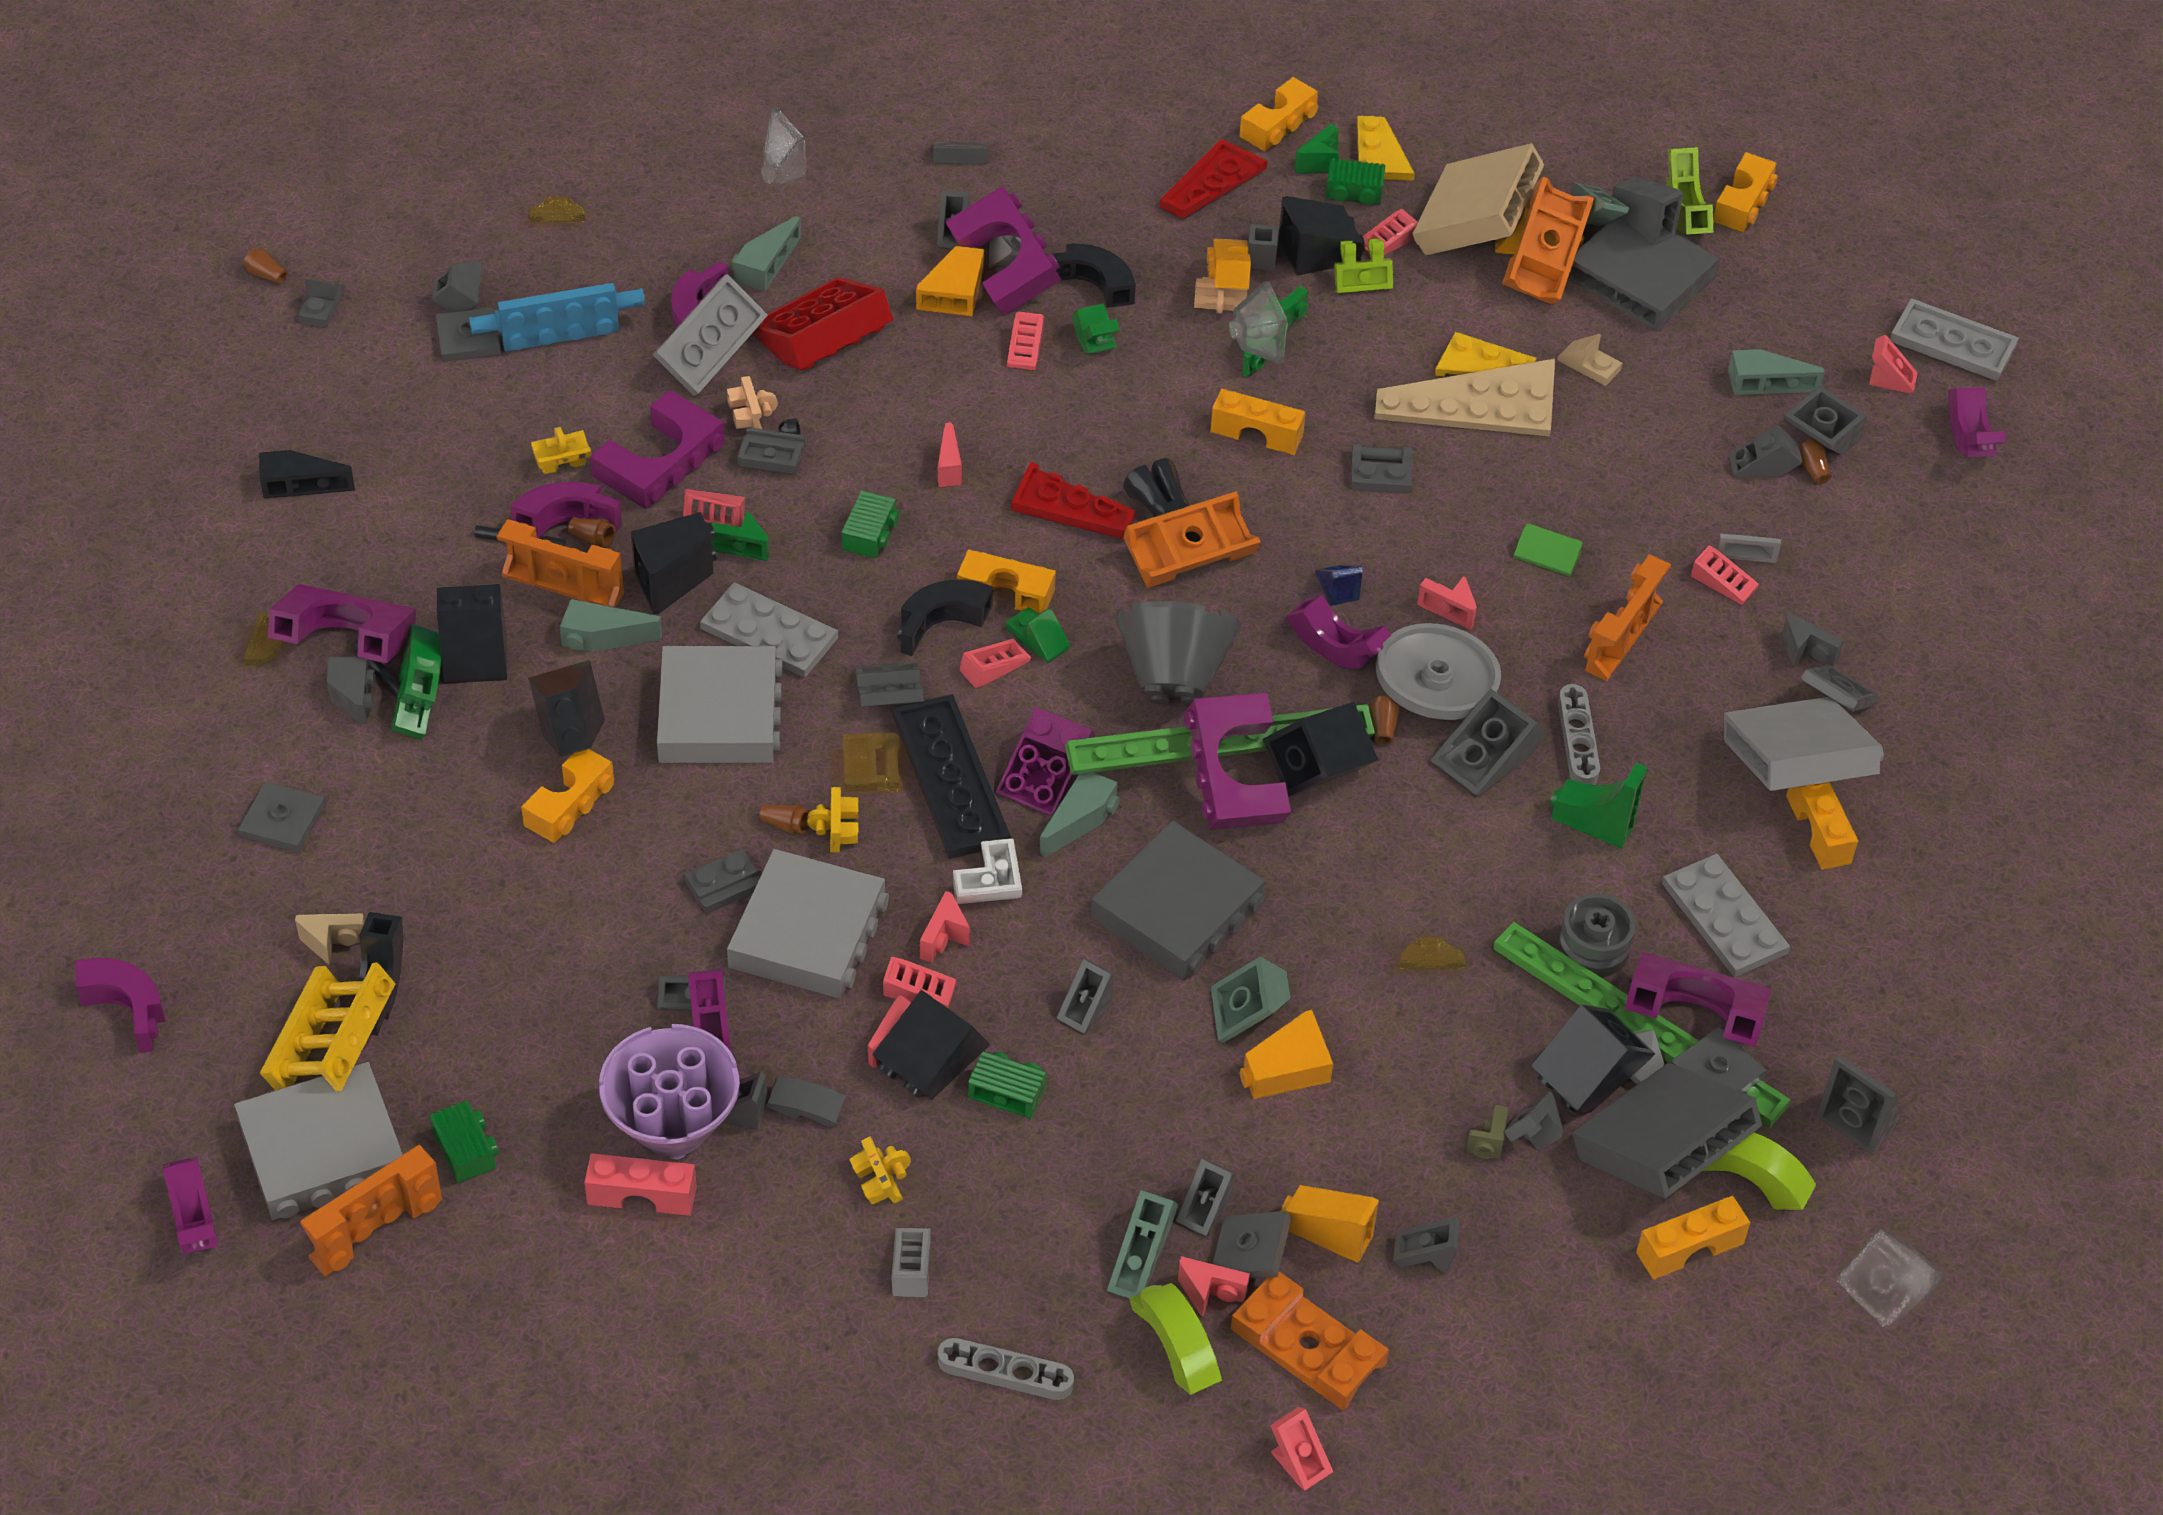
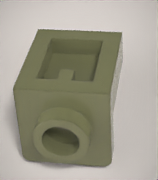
[1466,1105,1509,1159]

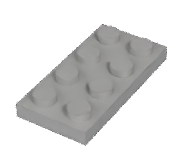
[652,274,768,396]
[1890,298,2019,381]
[700,582,838,678]
[1662,854,1790,977]

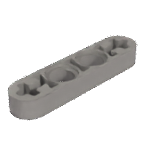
[1558,684,1600,785]
[938,1338,1074,1400]

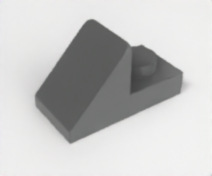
[298,279,346,328]
[1781,613,1844,667]
[1503,1091,1563,1151]
[1393,1217,1460,1274]

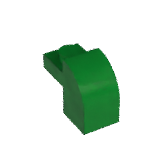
[1071,303,1120,354]

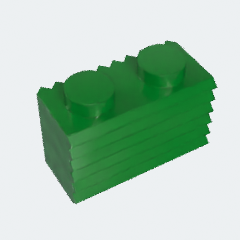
[1325,158,1386,205]
[842,490,900,558]
[968,1051,1047,1119]
[429,1100,499,1183]

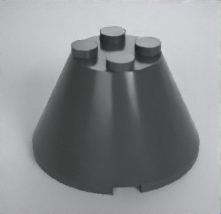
[1116,601,1241,705]

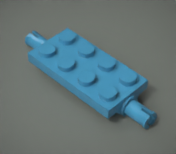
[469,283,645,351]

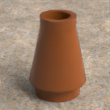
[243,248,288,285]
[1799,439,1832,485]
[568,517,615,547]
[1369,696,1400,745]
[760,803,809,836]

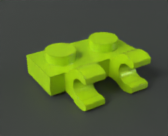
[1334,238,1393,293]

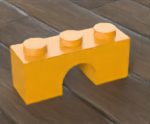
[1239,77,1318,152]
[1713,152,1778,233]
[1207,238,1251,289]
[1210,388,1306,455]
[957,549,1056,615]
[521,749,614,844]
[1786,782,1858,870]
[1636,1195,1751,1280]

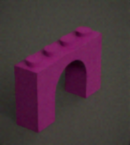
[946,185,1061,316]
[590,390,725,509]
[268,584,416,663]
[1184,693,1291,830]
[1624,952,1772,1047]

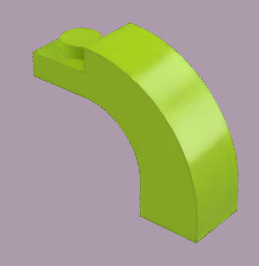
[1666,147,1714,235]
[1703,1132,1816,1210]
[1129,1283,1222,1395]

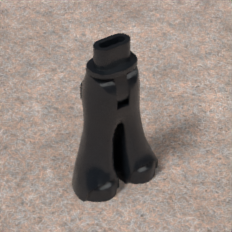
[1123,458,1201,542]

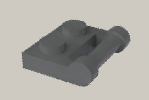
[1351,443,1412,493]

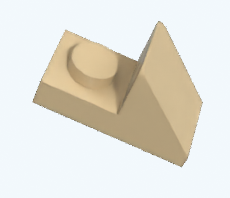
[1557,334,1622,386]
[295,913,365,965]

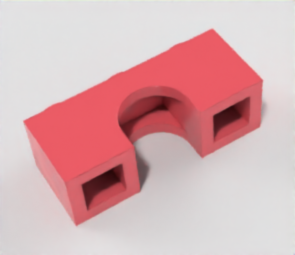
[584,1153,697,1216]

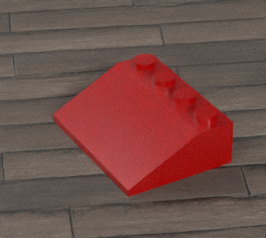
[752,276,893,370]

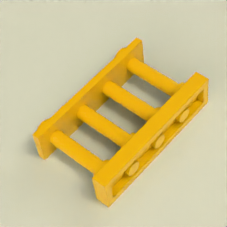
[260,962,395,1091]

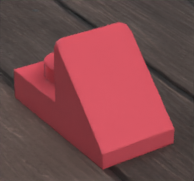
[1869,335,1918,393]
[1417,576,1477,630]
[920,891,970,963]
[1178,1256,1250,1317]
[1270,1407,1333,1491]

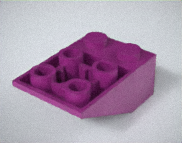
[995,707,1097,817]

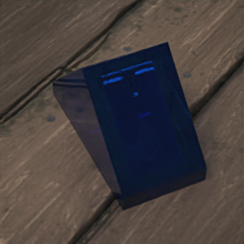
[1315,564,1363,606]

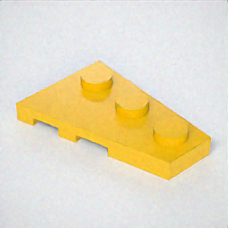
[1357,116,1415,181]
[1434,332,1537,377]

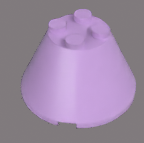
[599,1024,740,1160]

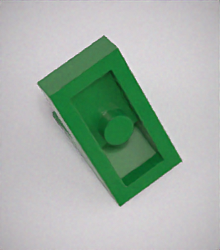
[1294,124,1339,173]
[711,511,770,561]
[1006,606,1071,664]

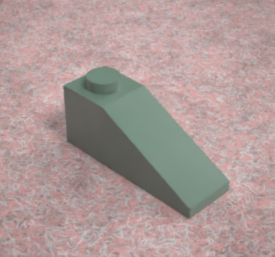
[1571,183,1629,228]
[731,216,801,292]
[1728,349,1824,395]
[559,599,662,652]
[1040,773,1120,857]
[1107,1190,1178,1298]

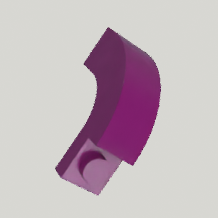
[671,261,728,329]
[1948,387,2006,457]
[511,482,622,538]
[1286,595,1391,669]
[75,958,166,1053]
[688,969,732,1053]
[162,1155,219,1255]

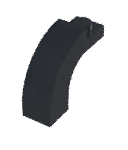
[1046,244,1136,308]
[897,579,993,656]
[350,912,403,1036]

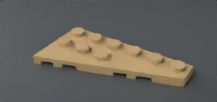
[1374,359,1555,436]

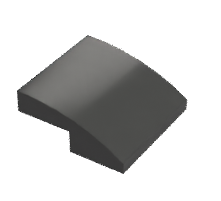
[855,662,924,707]

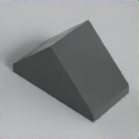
[937,190,970,248]
[1056,958,1114,1034]
[723,1072,767,1129]
[1176,1158,1234,1236]

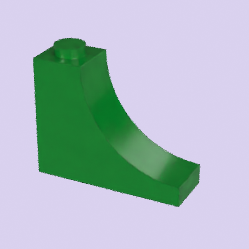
[1550,762,1648,849]

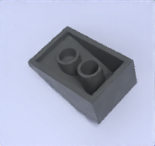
[1430,689,1546,797]
[1816,1055,1902,1155]

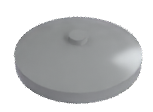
[1376,623,1501,720]

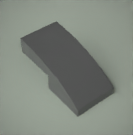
[765,1076,846,1128]

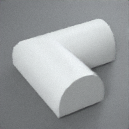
[953,839,1022,904]

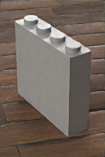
[657,646,783,763]
[1724,697,1884,791]
[727,849,889,999]
[234,1062,403,1220]

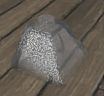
[761,107,806,191]
[1229,281,1288,364]
[1836,1229,1945,1329]

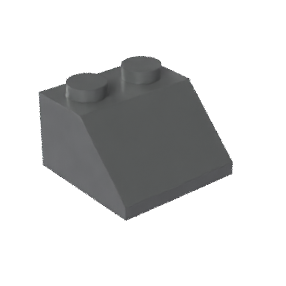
[1784,386,1867,455]

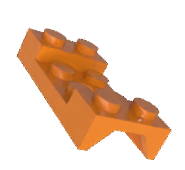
[1502,176,1594,305]
[1123,491,1261,588]
[497,519,624,608]
[1584,554,1671,681]
[300,1144,442,1276]
[1231,1271,1389,1411]

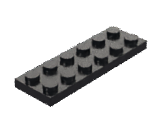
[892,694,1011,859]

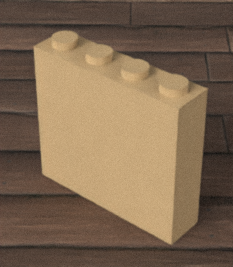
[1412,143,1544,255]

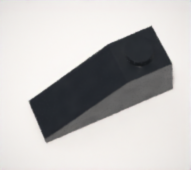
[259,450,355,499]

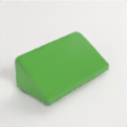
[1513,524,1583,577]

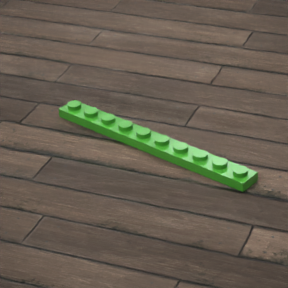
[1065,704,1375,775]
[1493,922,1791,1128]

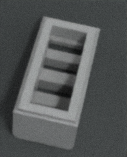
[892,1228,931,1297]

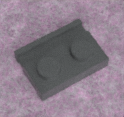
[737,427,806,475]
[684,849,760,914]

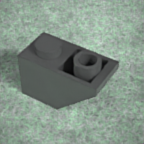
[1248,224,1278,271]
[432,261,482,312]
[1729,425,1803,478]
[327,657,375,725]

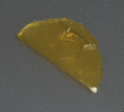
[528,196,586,223]
[243,612,284,666]
[1399,936,1466,970]

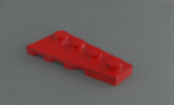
[1160,139,1267,219]
[1011,461,1135,539]

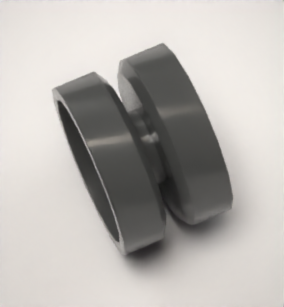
[1558,893,1636,977]

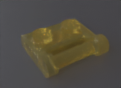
[843,733,903,793]

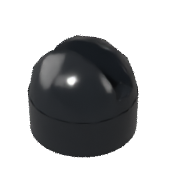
[778,418,801,435]

